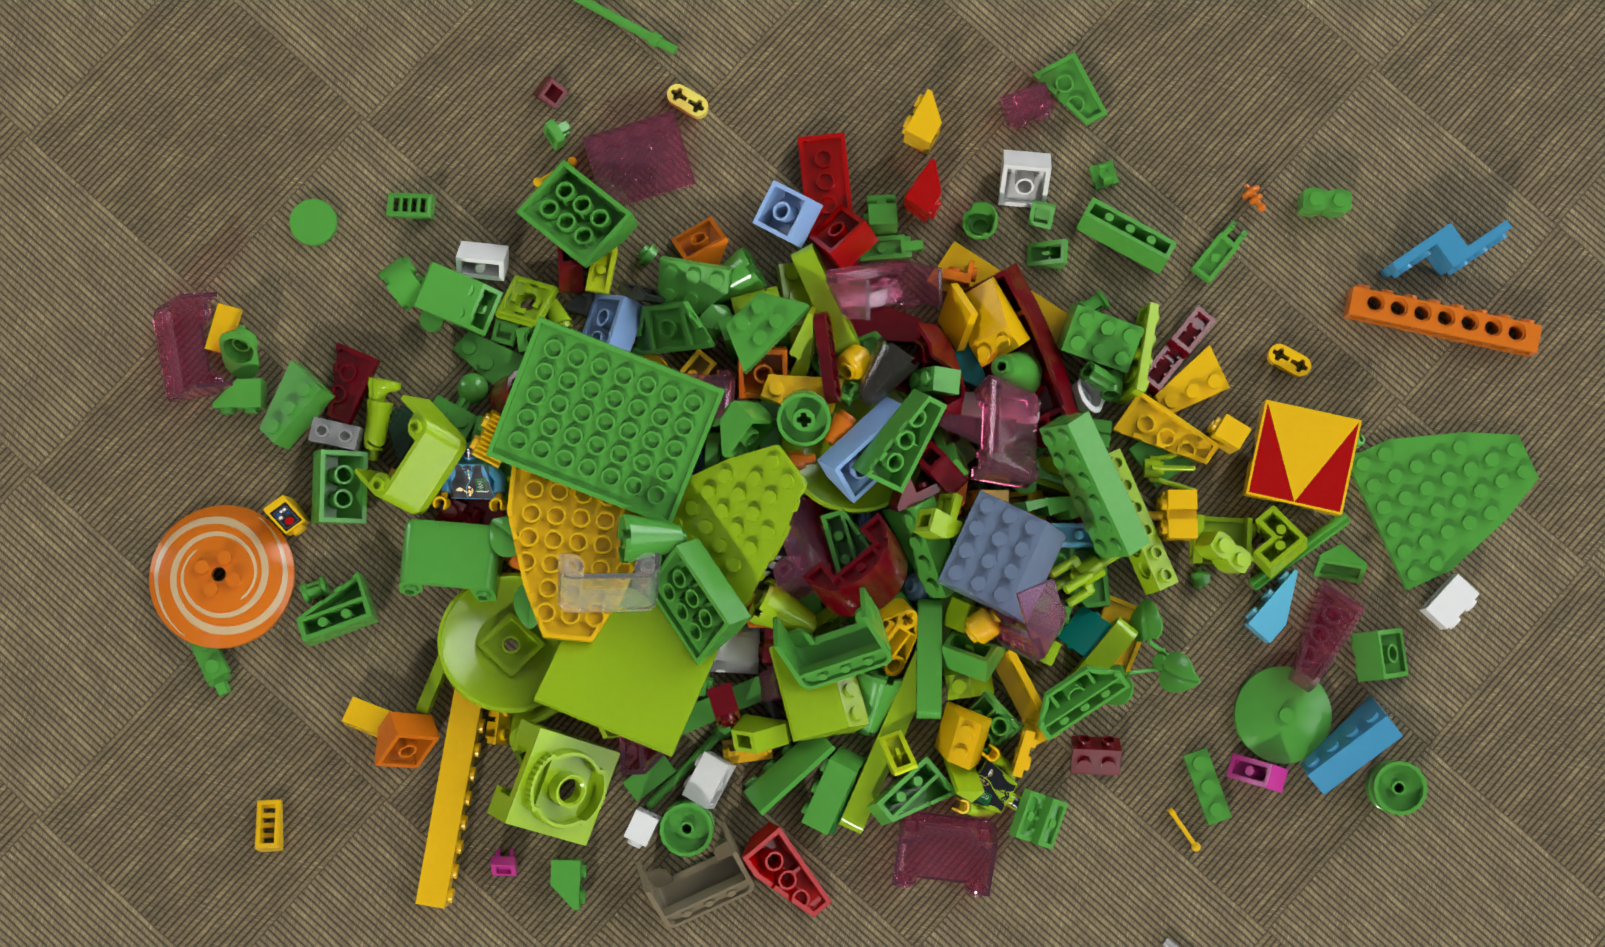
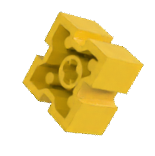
[1148,490,1198,542]

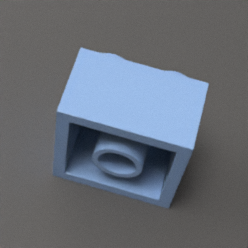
[752,180,823,248]

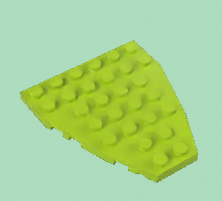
[672,445,808,607]

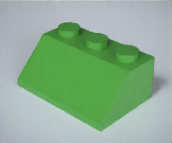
[311,449,368,524]

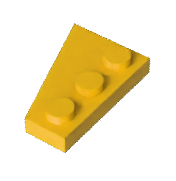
[1154,345,1230,413]
[759,374,845,417]

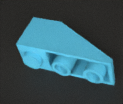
[1244,569,1298,643]

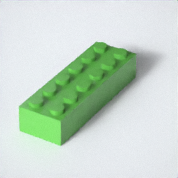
[1039,411,1150,558]

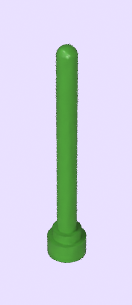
[646,724,733,809]

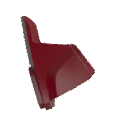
[876,322,966,417]

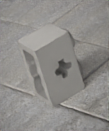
[308,417,364,451]

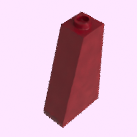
[837,290,924,346]

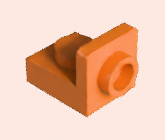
[940,260,978,288]

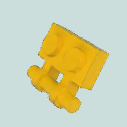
[1011,719,1038,778]

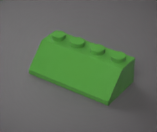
[743,737,836,816]

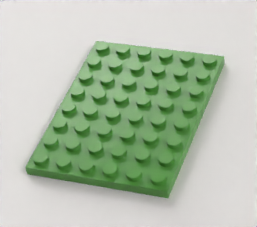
[486,316,725,523]

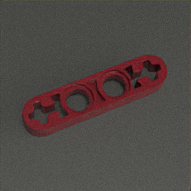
[813,311,842,404]

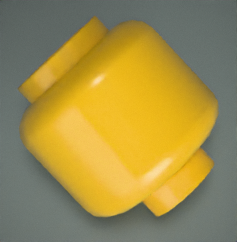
[837,344,872,381]
[964,607,1002,644]

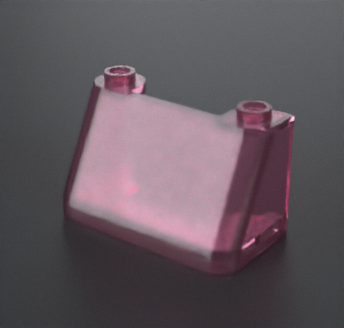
[971,375,1041,489]
[773,496,837,599]
[892,811,998,897]

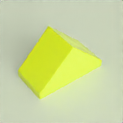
[878,729,918,776]

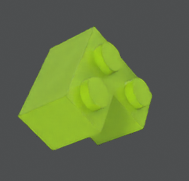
[1254,505,1307,579]

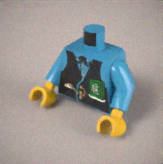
[433,443,508,511]

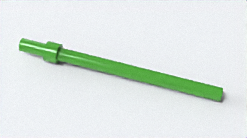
[573,0,678,55]

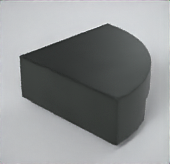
[565,293,594,317]

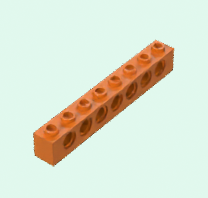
[1342,284,1542,357]

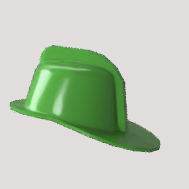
[219,325,260,379]

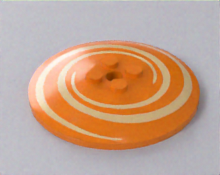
[149,505,296,649]

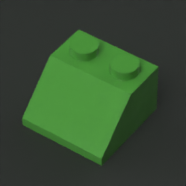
[720,400,777,458]
[1351,628,1409,682]

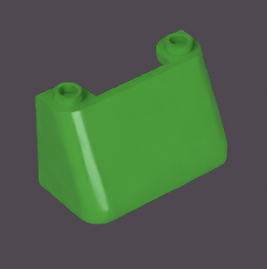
[399,519,504,602]

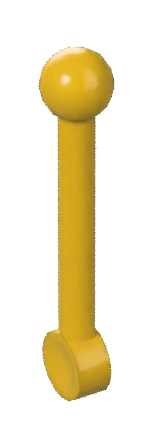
[533,157,577,187]
[1167,807,1201,852]

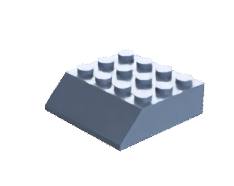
[936,490,1066,625]

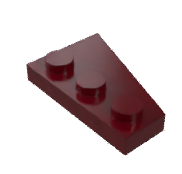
[327,342,381,425]

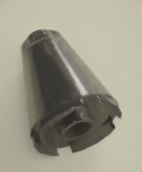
[857,336,920,406]

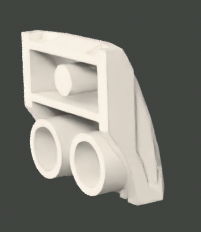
[710,625,760,674]

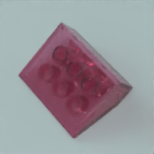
[583,111,696,206]

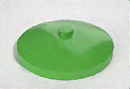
[1233,666,1332,764]

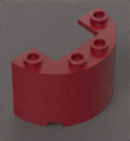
[803,513,908,617]

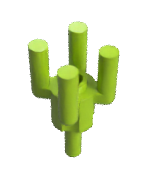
[1049,555,1120,608]

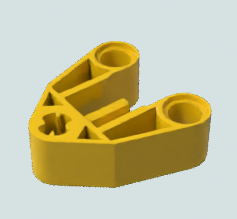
[854,598,918,676]

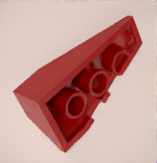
[741,822,832,917]

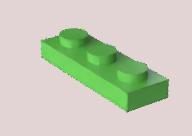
[1182,748,1232,825]

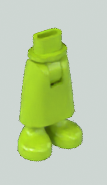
[364,377,402,461]

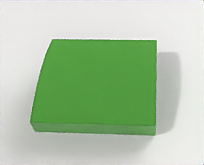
[1009,788,1068,849]

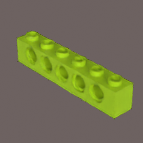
[1109,449,1179,595]

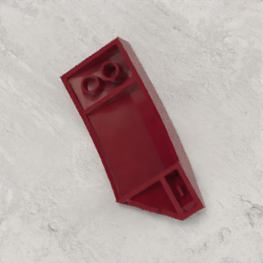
[963,263,1078,449]

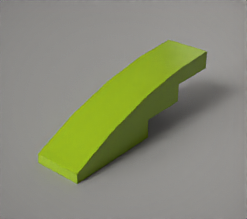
[789,306,816,376]

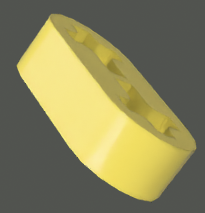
[667,84,709,119]

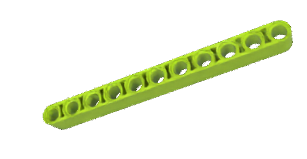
[839,592,966,834]

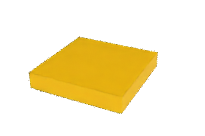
[937,283,978,351]

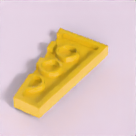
[1112,393,1220,465]

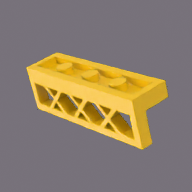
[995,648,1058,745]

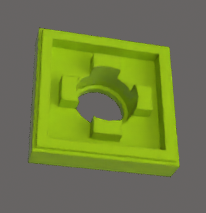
[495,275,559,328]

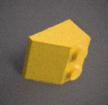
[934,701,992,770]

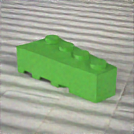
[851,389,947,493]
[882,496,956,598]

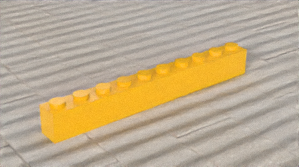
[415,689,486,909]

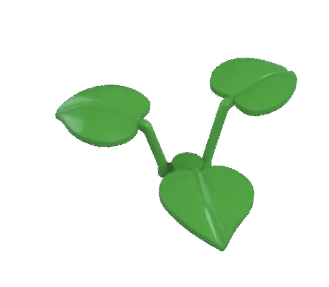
[490,517,537,629]
[1106,599,1201,706]

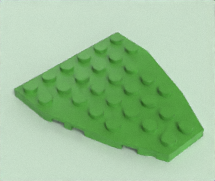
[1351,432,1539,590]

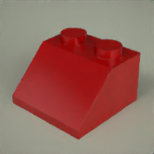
[902,158,942,223]
[808,204,879,272]

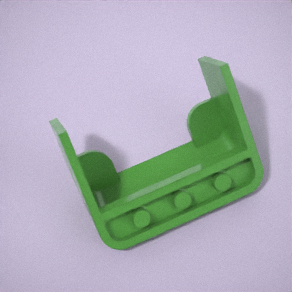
[773,587,892,689]

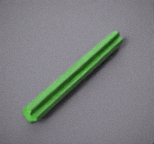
[1249,513,1350,590]

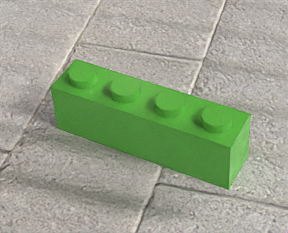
[1076,197,1177,274]

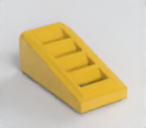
[255,799,284,852]

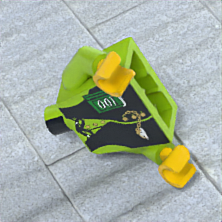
[952,744,1021,817]

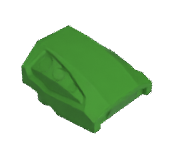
[967,690,1023,754]

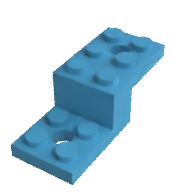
[1379,220,1513,280]

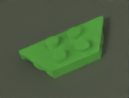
[726,292,810,375]
[632,301,715,355]

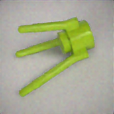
[1143,453,1197,490]

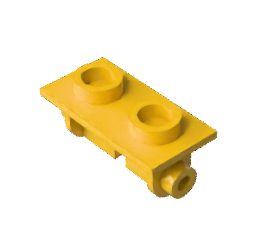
[485,710,513,745]
[722,739,773,764]

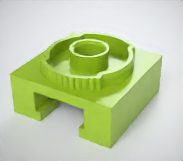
[487,719,621,846]

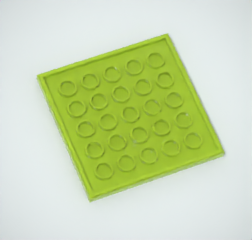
[534,584,720,757]

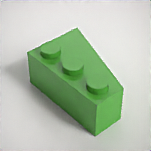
[820,509,871,573]
[296,572,380,646]

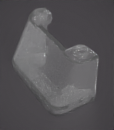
[557,553,660,613]

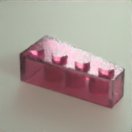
[1288,581,1366,693]

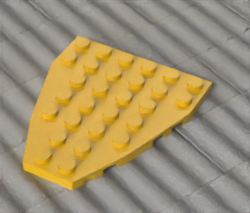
[507,466,647,643]

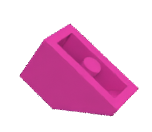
[1226,753,1288,793]

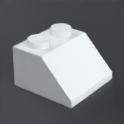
[998,150,1052,208]

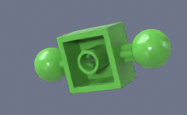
[433,373,488,443]

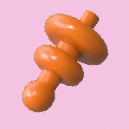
[1242,183,1266,212]

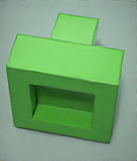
[543,119,572,151]
[1088,160,1119,191]

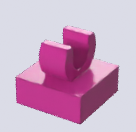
[490,848,518,876]

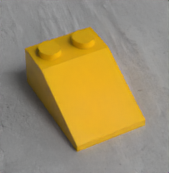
[965,277,1030,367]

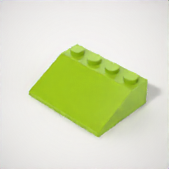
[769,633,870,742]

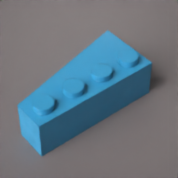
[1300,695,1403,795]

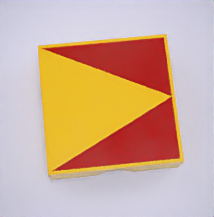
[1242,400,1362,516]

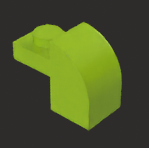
[913,493,964,539]

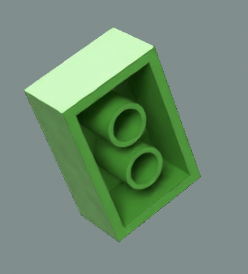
[1056,303,1144,374]

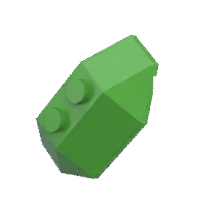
[1037,665,1131,741]

